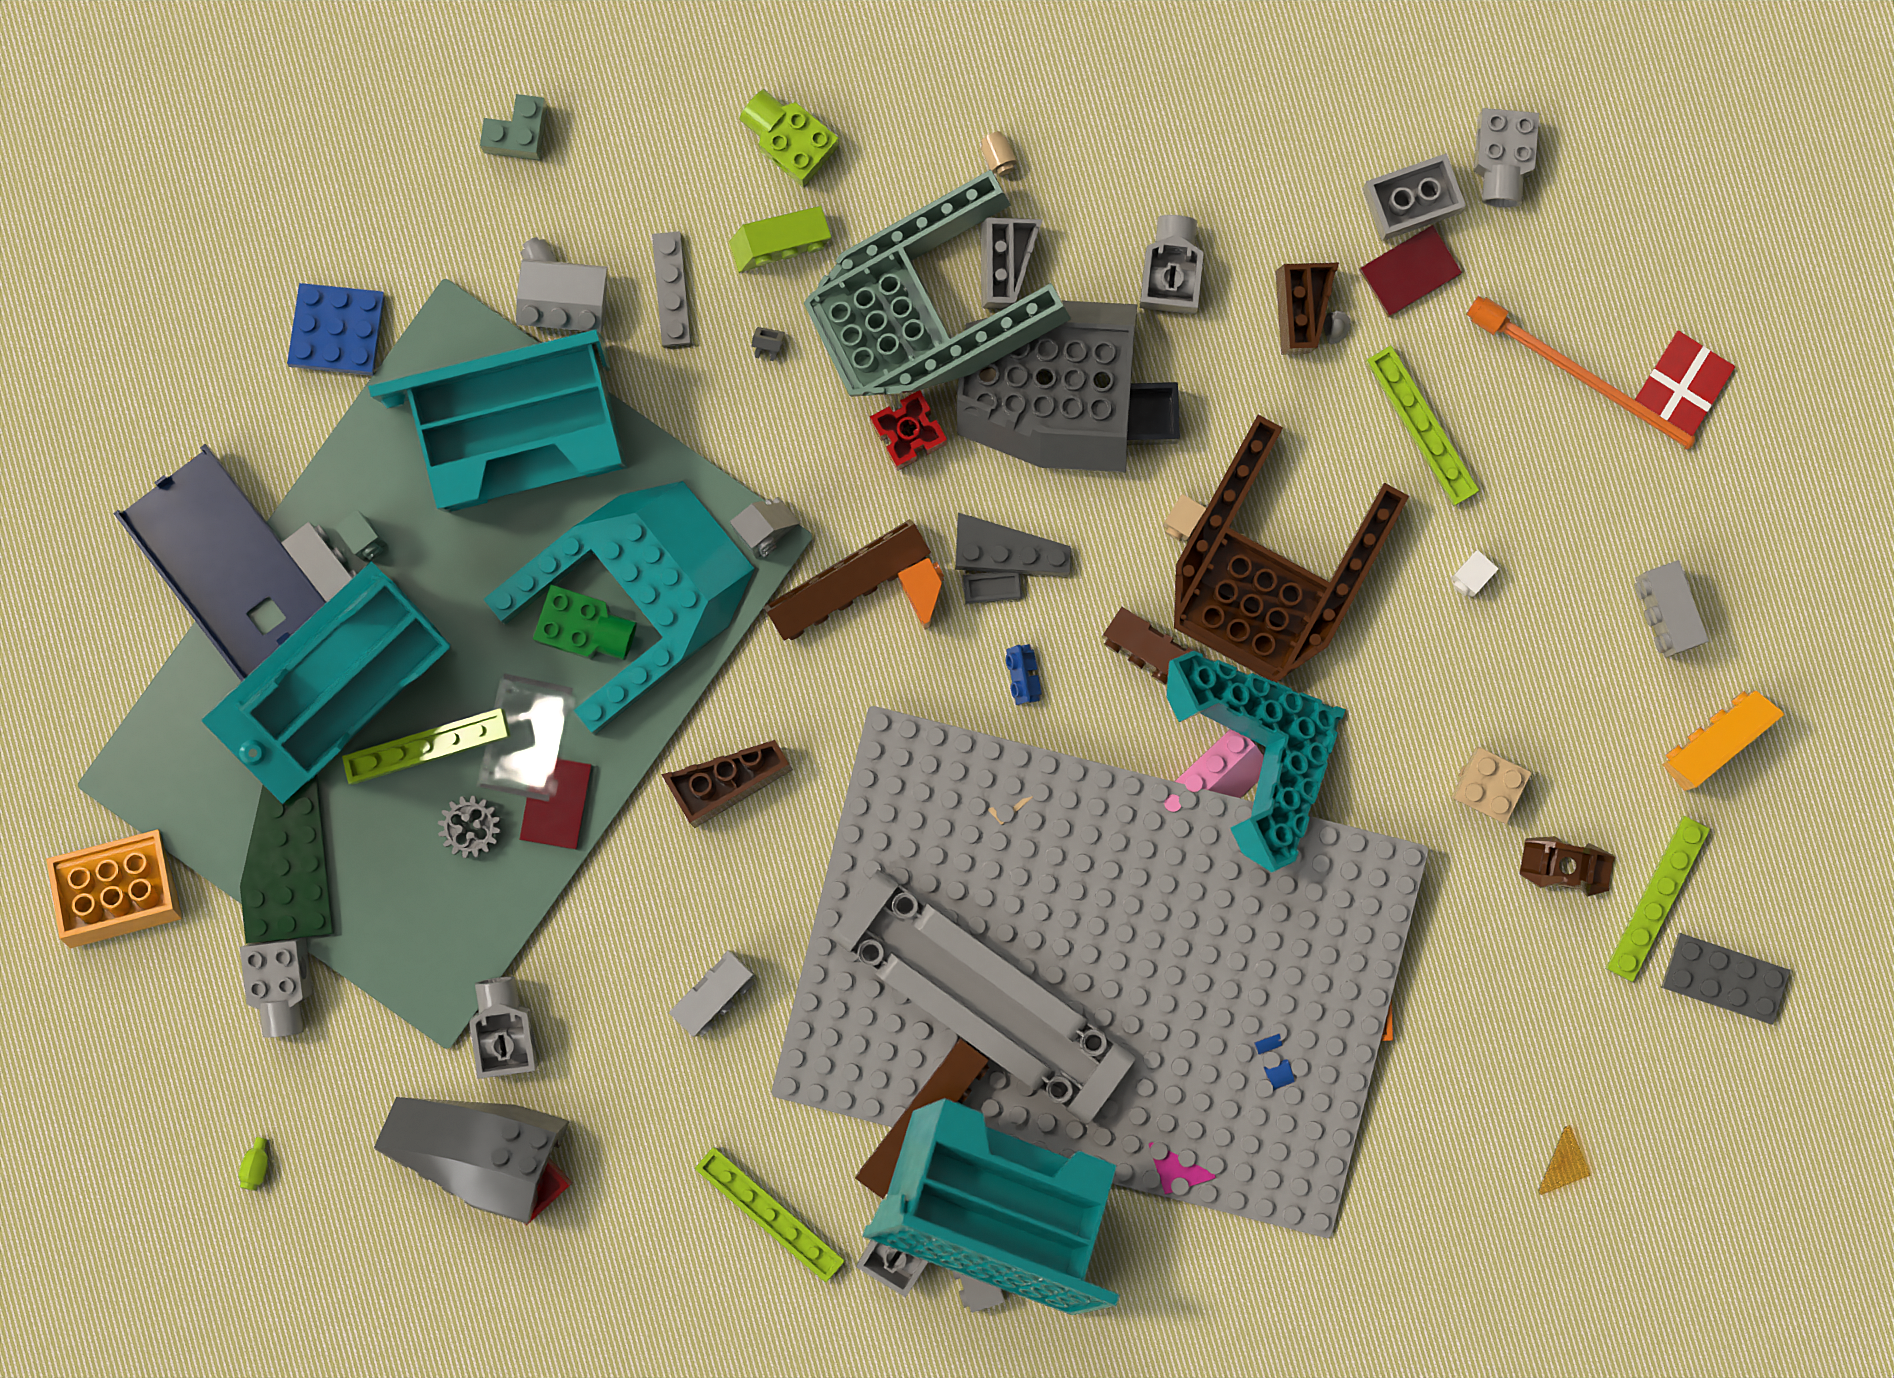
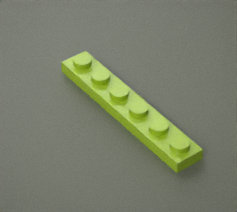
[1366,345,1479,507]
[342,708,511,785]
[1605,816,1710,982]
[694,1146,845,1283]

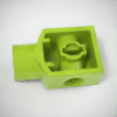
[739,89,840,188]

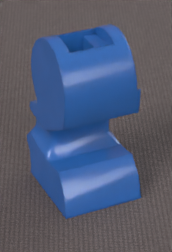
[1254,1034,1295,1091]

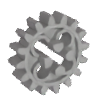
[438,796,502,858]

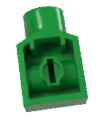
[533,585,637,660]

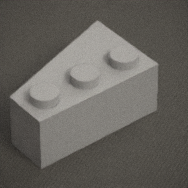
[981,218,1043,309]
[730,497,800,559]
[669,950,755,1037]

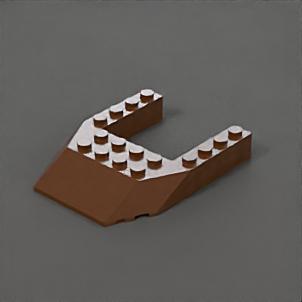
[1174,414,1409,682]

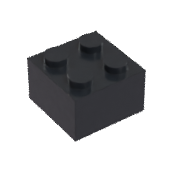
[1127,382,1180,445]

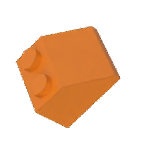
[898,557,944,630]

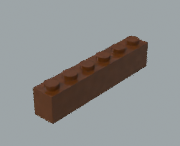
[763,519,931,641]
[855,1037,990,1199]

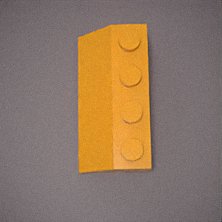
[1662,690,1785,791]

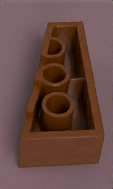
[661,740,793,829]

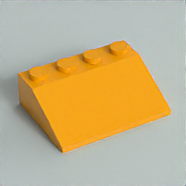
[46,829,182,948]

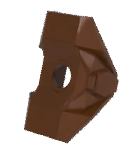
[1519,836,1615,897]

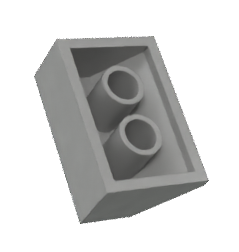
[516,259,607,332]

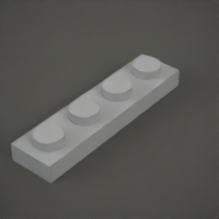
[652,231,691,347]

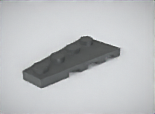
[955,512,1071,577]

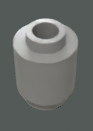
[520,237,558,262]

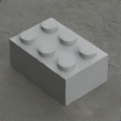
[1362,153,1466,241]
[1634,560,1709,658]

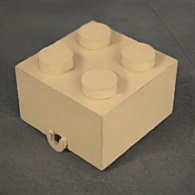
[1451,746,1532,824]

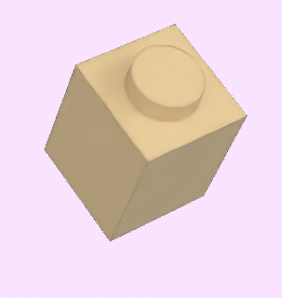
[1163,494,1206,541]

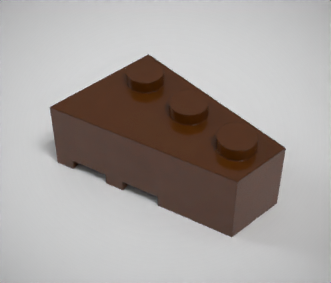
[1275,262,1339,355]
[1101,607,1193,685]

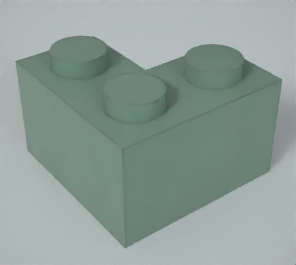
[480,94,548,161]

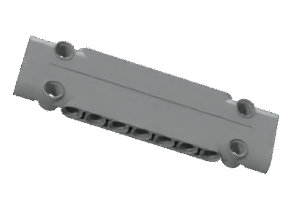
[829,869,1136,1125]

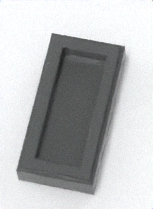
[963,572,1022,604]

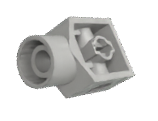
[1473,108,1539,207]
[1139,215,1204,314]
[240,937,313,1038]
[469,976,538,1079]
[856,1240,928,1297]

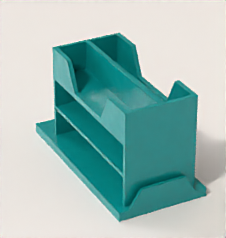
[368,330,628,513]
[201,561,451,804]
[862,1099,1120,1315]

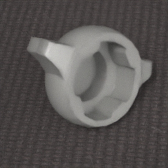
[1324,311,1350,344]

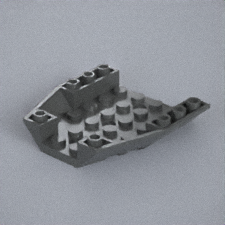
[957,300,1138,473]

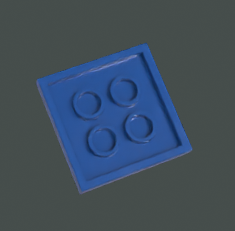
[287,283,385,376]

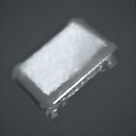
[477,673,576,802]

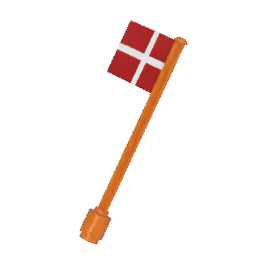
[1466,295,1736,450]

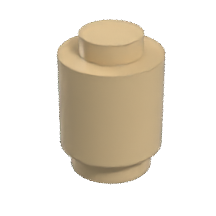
[980,131,1017,176]

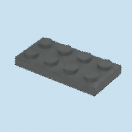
[1661,933,1790,1025]

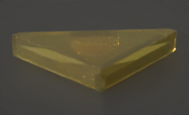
[1538,1125,1590,1195]

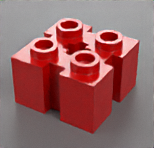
[870,390,947,471]

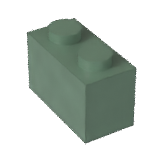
[334,510,387,561]

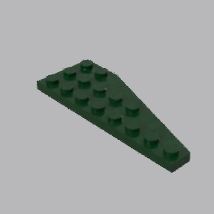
[240,773,334,944]

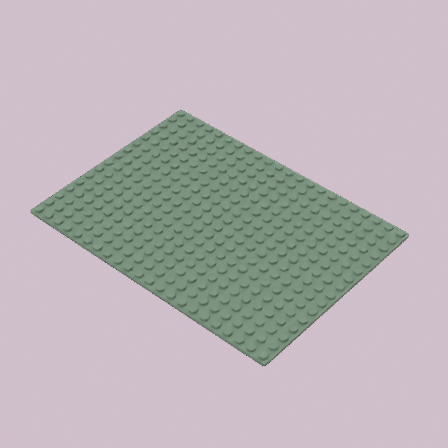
[78,279,812,1049]

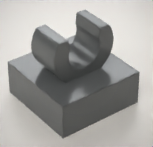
[751,327,785,361]

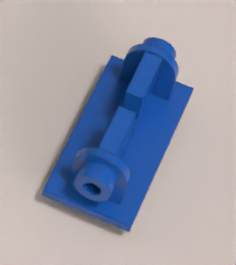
[1005,644,1042,705]

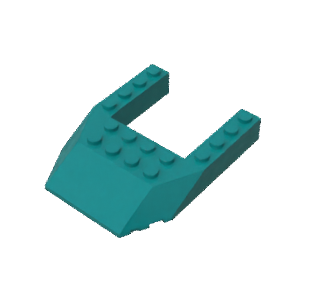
[483,481,755,735]

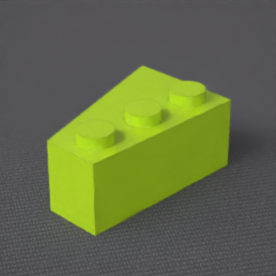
[729,206,832,273]

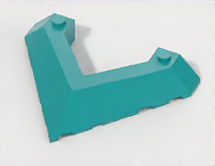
[1166,650,1346,873]

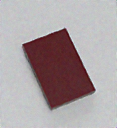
[1359,225,1462,318]
[519,755,592,850]

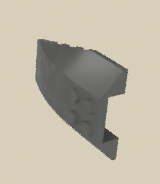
[374,1097,569,1224]

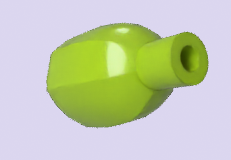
[238,1137,268,1191]

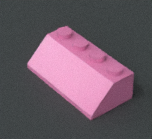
[1164,729,1264,812]

